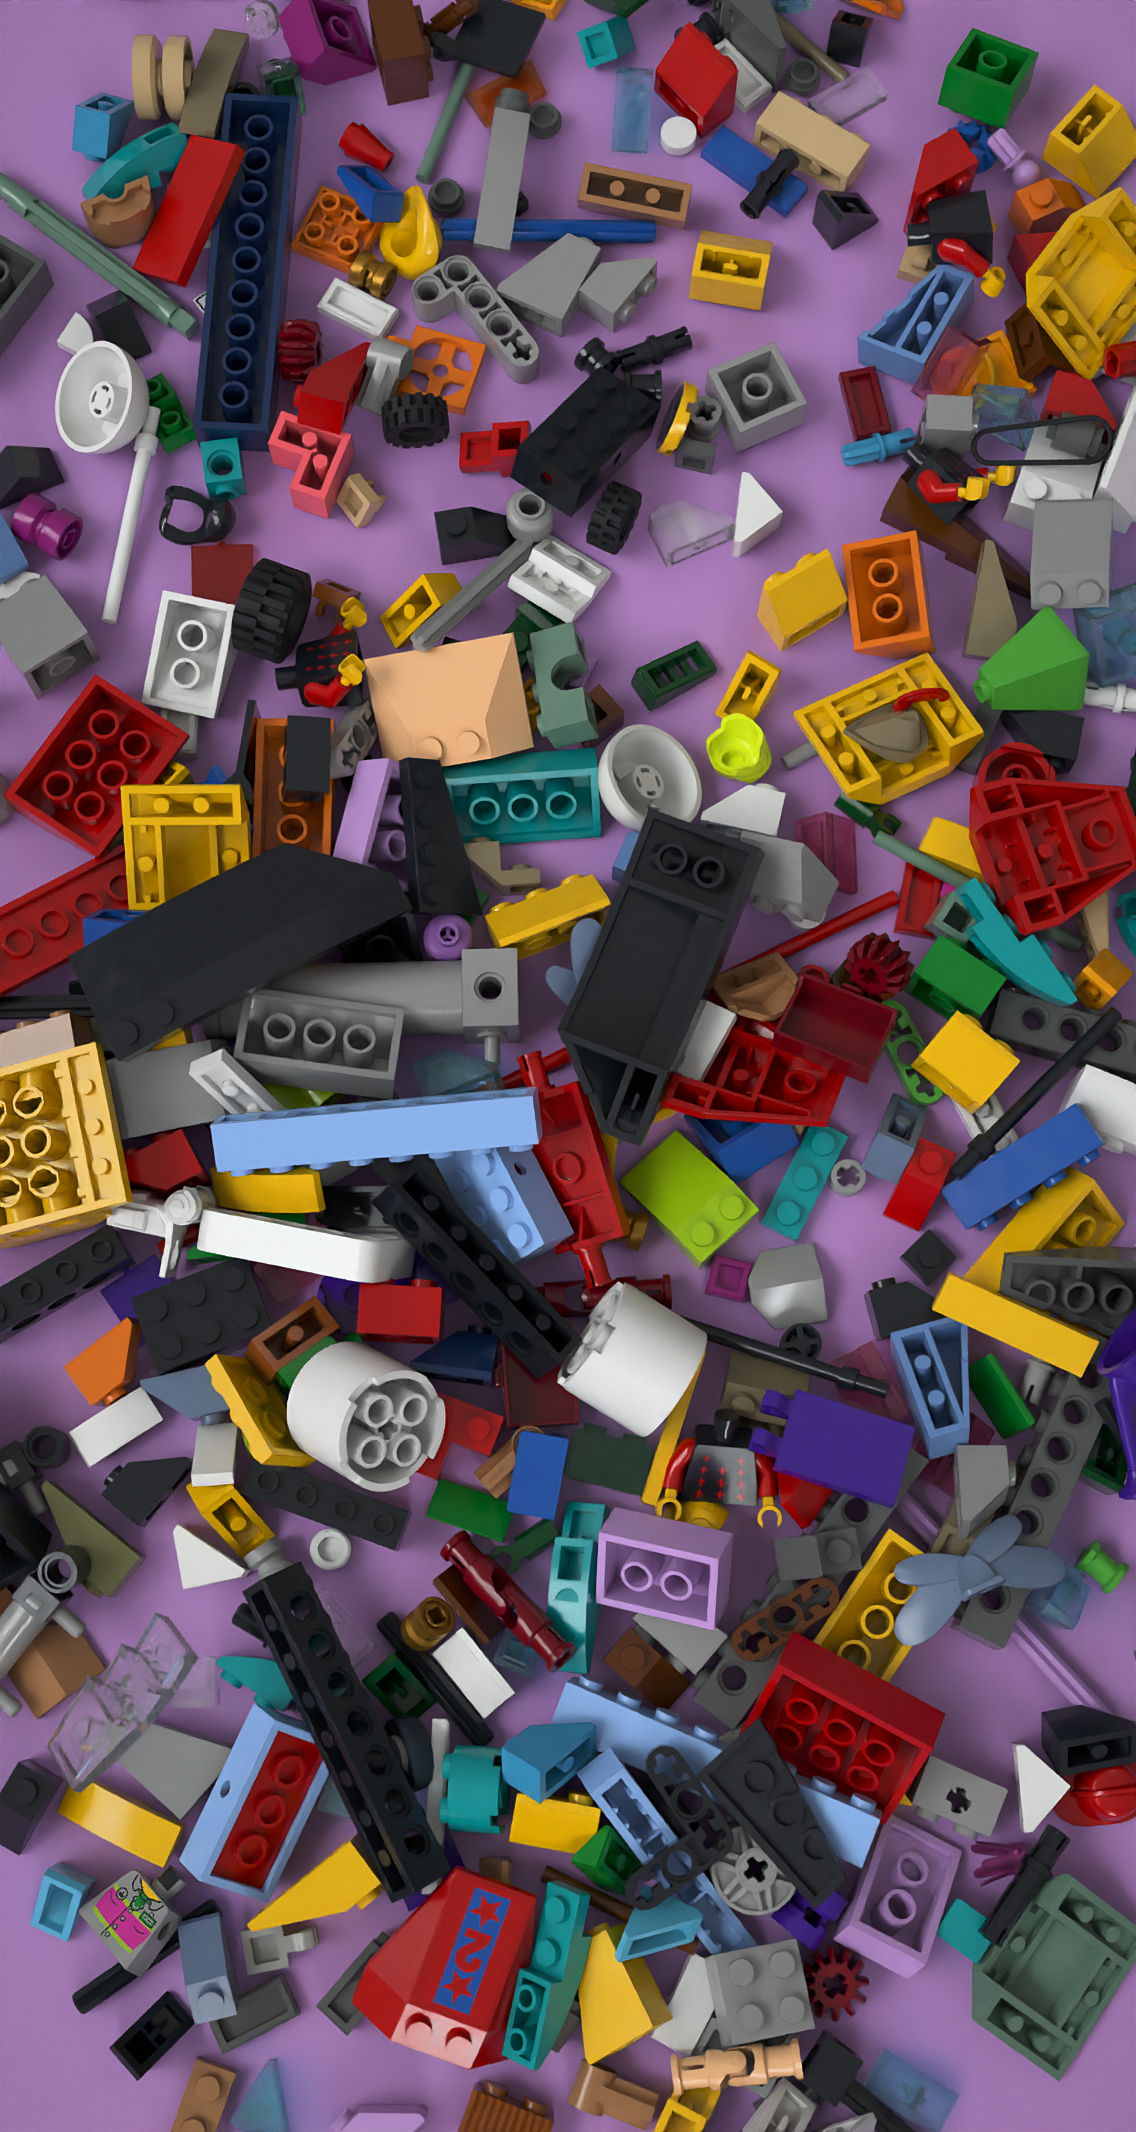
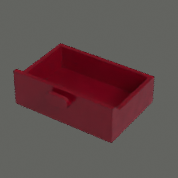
[772,972,898,1084]
[494,1318,579,1430]

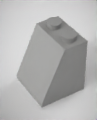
[1030,498,1113,610]
[0,575,101,699]
[106,1039,234,1140]

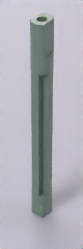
[0,172,200,340]

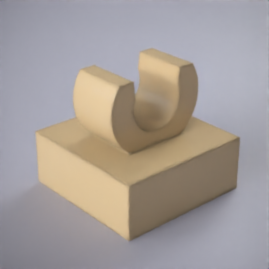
[897,245,939,284]
[336,473,387,528]

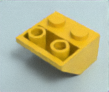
[1042,84,1136,199]
[689,230,773,311]
[757,548,848,652]
[910,1010,1020,1115]
[509,1789,601,1854]

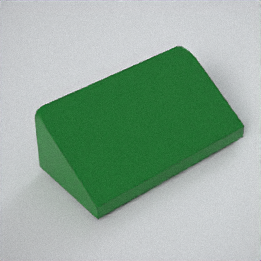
[968,1353,1035,1439]
[426,1478,513,1543]
[571,1825,641,1896]

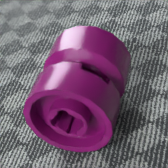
[11,492,83,561]

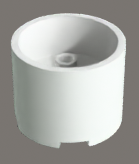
[557,1282,707,1437]
[287,1341,445,1492]

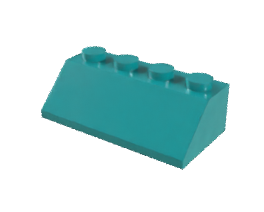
[443,748,601,844]

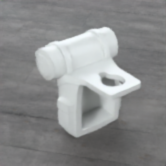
[106,1185,218,1278]

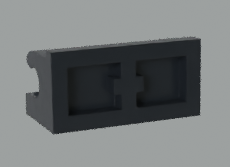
[283,715,331,803]
[315,1186,398,1233]

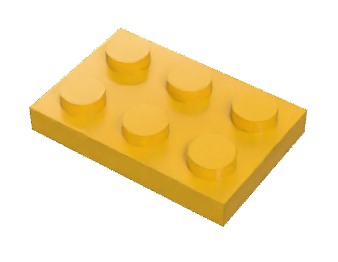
[205,1354,316,1468]

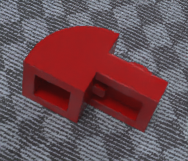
[459,420,531,477]

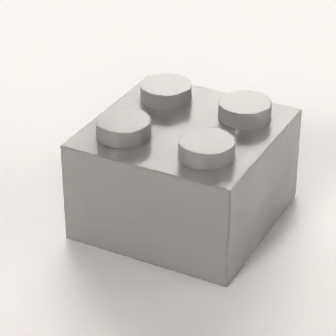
[705,341,807,453]
[704,1938,815,2047]

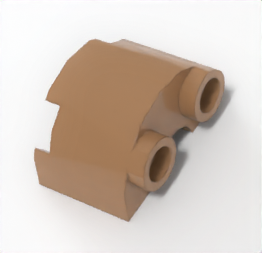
[80,175,157,249]

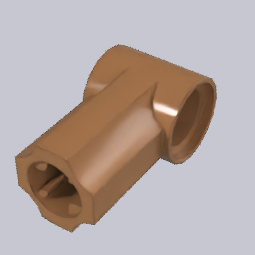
[473,1426,544,1499]
[567,2058,659,2131]

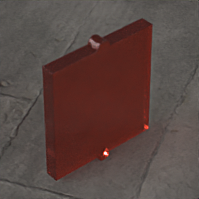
[191,541,254,605]

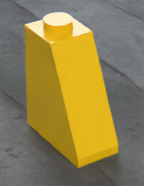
[578,1922,673,2066]

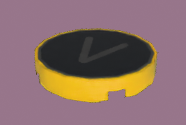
[655,380,698,456]

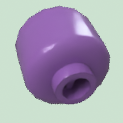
[423,914,474,961]

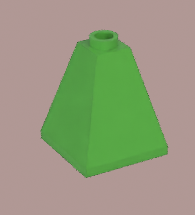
[973,606,1090,711]

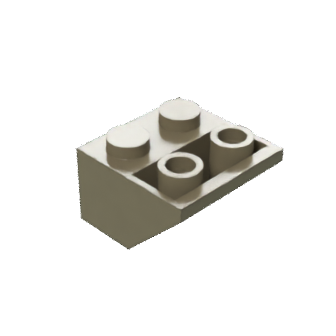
[718,1351,810,1438]

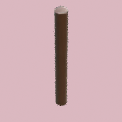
[541,1865,700,1955]

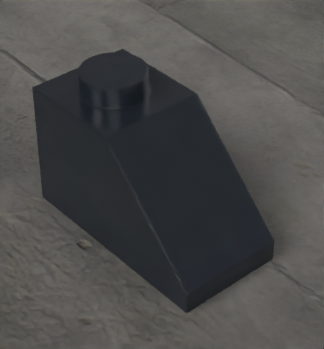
[434,506,514,565]
[1001,710,1084,774]
[863,1277,947,1341]
[101,1457,193,1527]
[1041,1705,1136,1777]
[0,1759,64,1856]

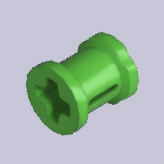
[1073,1539,1129,1594]

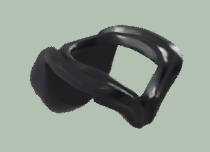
[159,485,236,546]

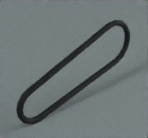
[971,415,1114,466]

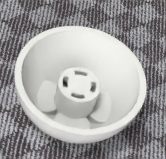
[55,341,150,454]
[598,724,702,833]

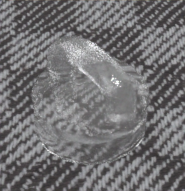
[243,0,281,40]

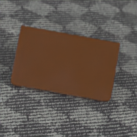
[1005,302,1074,382]

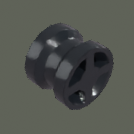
[574,337,620,377]
[779,1323,822,1359]

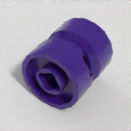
[771,1889,850,1952]

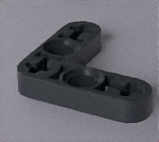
[624,1744,734,1910]

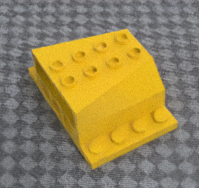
[0,1042,133,1249]

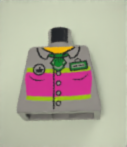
[78,1865,187,1977]

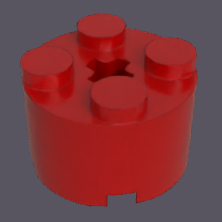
[971,742,1056,788]

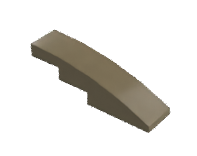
[179,28,249,138]

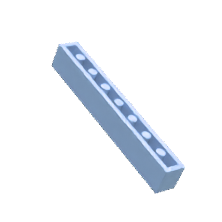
[210,1086,543,1176]
[550,1674,883,1868]

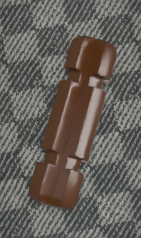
[422,0,479,40]

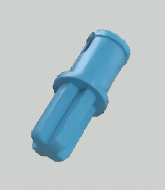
[841,427,916,467]

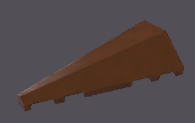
[880,466,1031,600]

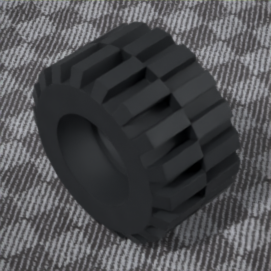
[231,558,312,664]

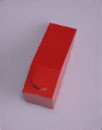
[293,342,371,435]

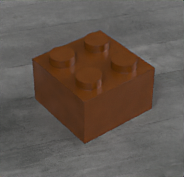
[367,0,434,106]

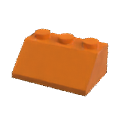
[841,530,936,659]

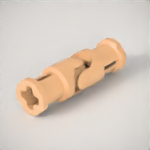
[670,2038,804,2096]

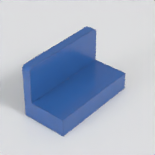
[507,1430,569,1520]

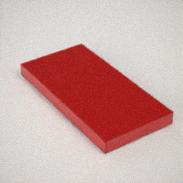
[132,134,246,288]

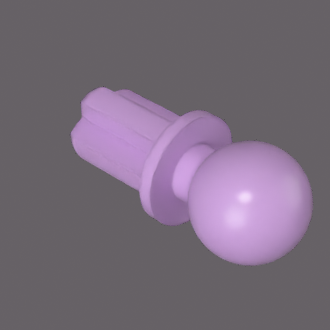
[987,128,1041,189]

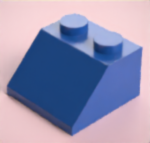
[684,1114,799,1184]

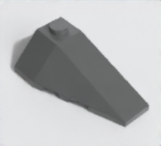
[999,1246,1136,1337]

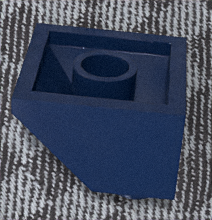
[409,1325,499,1387]

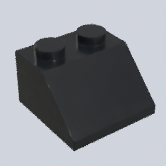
[0,1482,52,1590]

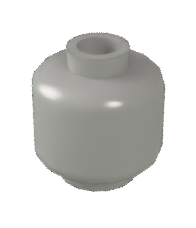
[506,488,555,543]

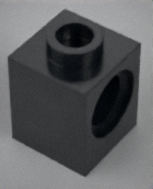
[799,2029,864,2107]

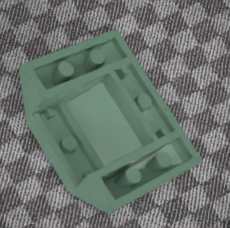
[972,1873,1136,2081]

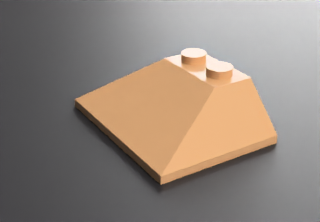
[363,632,535,767]

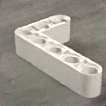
[197,1208,416,1283]

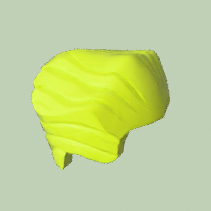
[706,713,772,783]

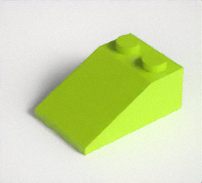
[618,1130,759,1269]

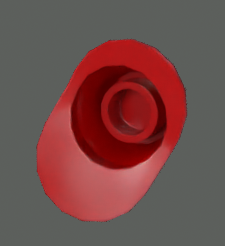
[1052,1763,1136,1827]

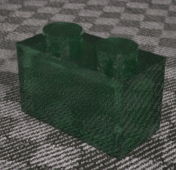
[562,1423,654,1497]

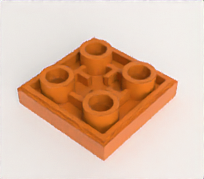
[291,185,384,274]

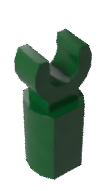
[834,792,902,838]
[490,1518,561,1576]

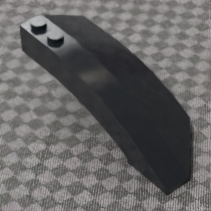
[556,808,765,1147]
[68,843,413,1062]

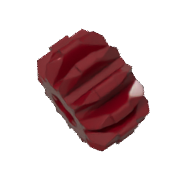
[277,319,323,384]
[844,932,915,1001]
[802,1944,870,2022]

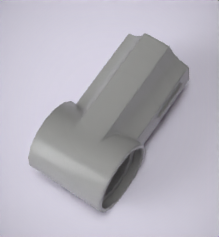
[355,336,414,417]

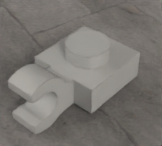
[240,1925,320,1975]

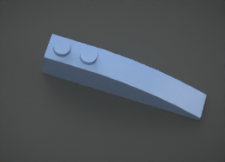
[577,1747,758,1955]

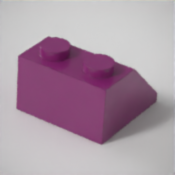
[278,0,377,85]

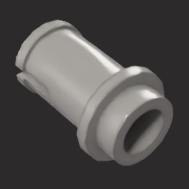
[1018,1355,1057,1407]

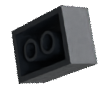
[130,1257,273,1376]

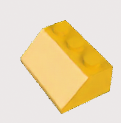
[485,873,611,961]

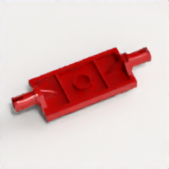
[516,1050,631,1289]

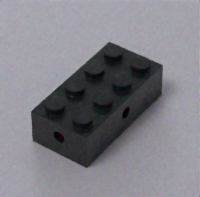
[510,366,661,518]

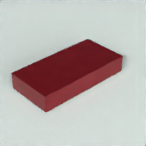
[838,366,892,442]

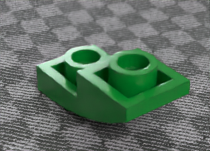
[146,373,196,454]

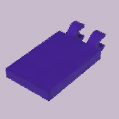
[748,1389,915,1509]

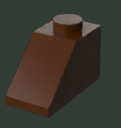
[602,1627,691,1710]

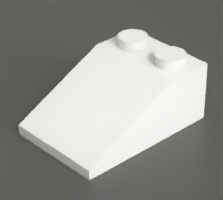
[1003,426,1107,531]
[141,590,238,719]

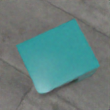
[577,16,636,69]
[936,1898,991,1964]

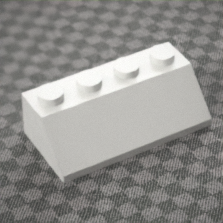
[1091,383,1136,534]
[1057,1064,1136,1156]

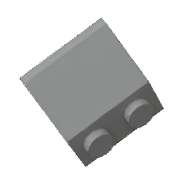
[740,830,840,923]

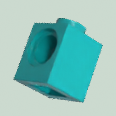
[200,437,247,501]

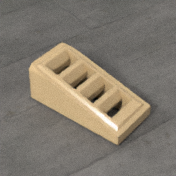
[1075,890,1110,962]

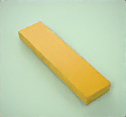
[932,1271,1099,1377]
[640,1350,706,1508]

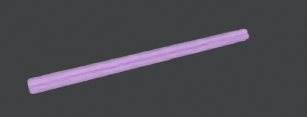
[894,1491,1114,1715]

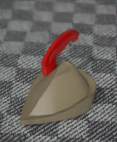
[842,688,950,764]

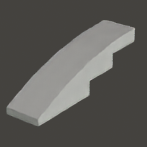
[473,107,531,254]

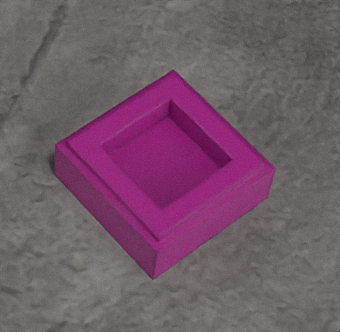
[705,1254,753,1303]

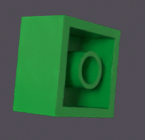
[938,28,1039,129]
[904,934,1007,1020]

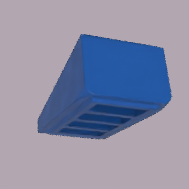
[337,165,405,222]

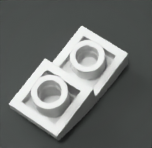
[68,1387,163,1468]
[650,1953,714,2057]

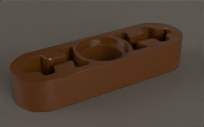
[731,1576,839,1661]

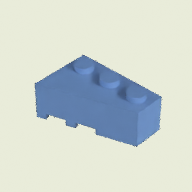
[857,264,975,389]
[890,1317,970,1460]

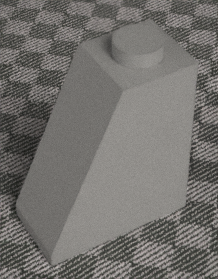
[496,233,601,338]
[107,1717,234,1820]

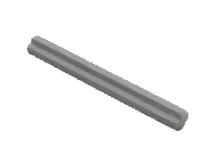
[410,539,534,652]

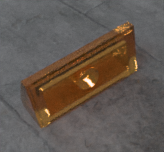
[465,60,547,128]

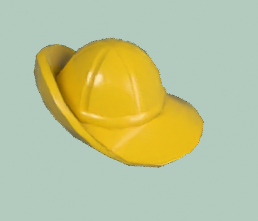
[379,184,443,280]

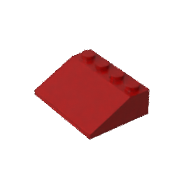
[4,674,190,860]
[738,1631,946,1825]

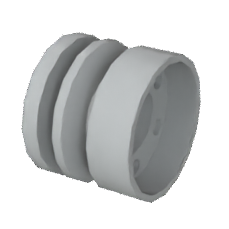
[708,1819,796,1916]

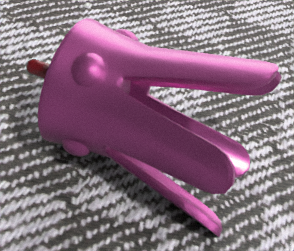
[970,1841,1027,1886]

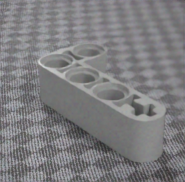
[412,255,539,384]

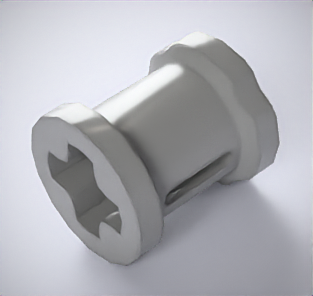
[687,396,722,443]

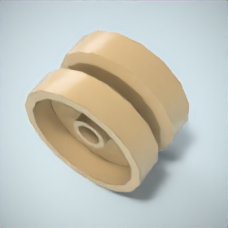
[132,34,195,121]

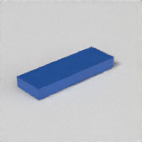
[701,125,808,218]

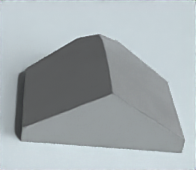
[748,1242,828,1330]

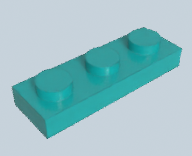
[760,1126,849,1242]

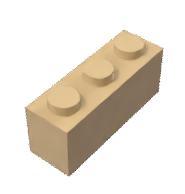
[753,91,871,192]

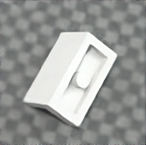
[432,1627,516,1718]

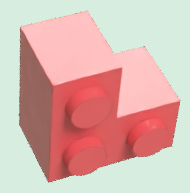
[268,411,355,519]

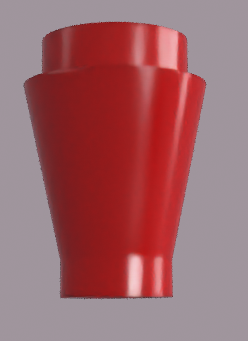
[339,122,395,173]

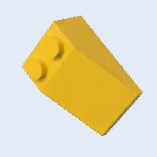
[247,1833,384,1932]

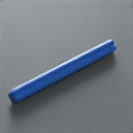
[440,218,656,243]

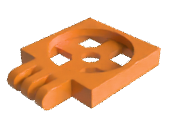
[387,325,487,416]

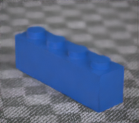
[941,1103,1106,1232]

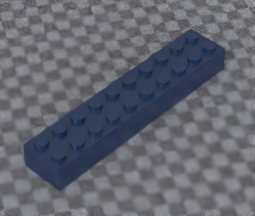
[193,93,302,452]

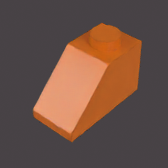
[1008,177,1085,235]
[64,1317,142,1407]

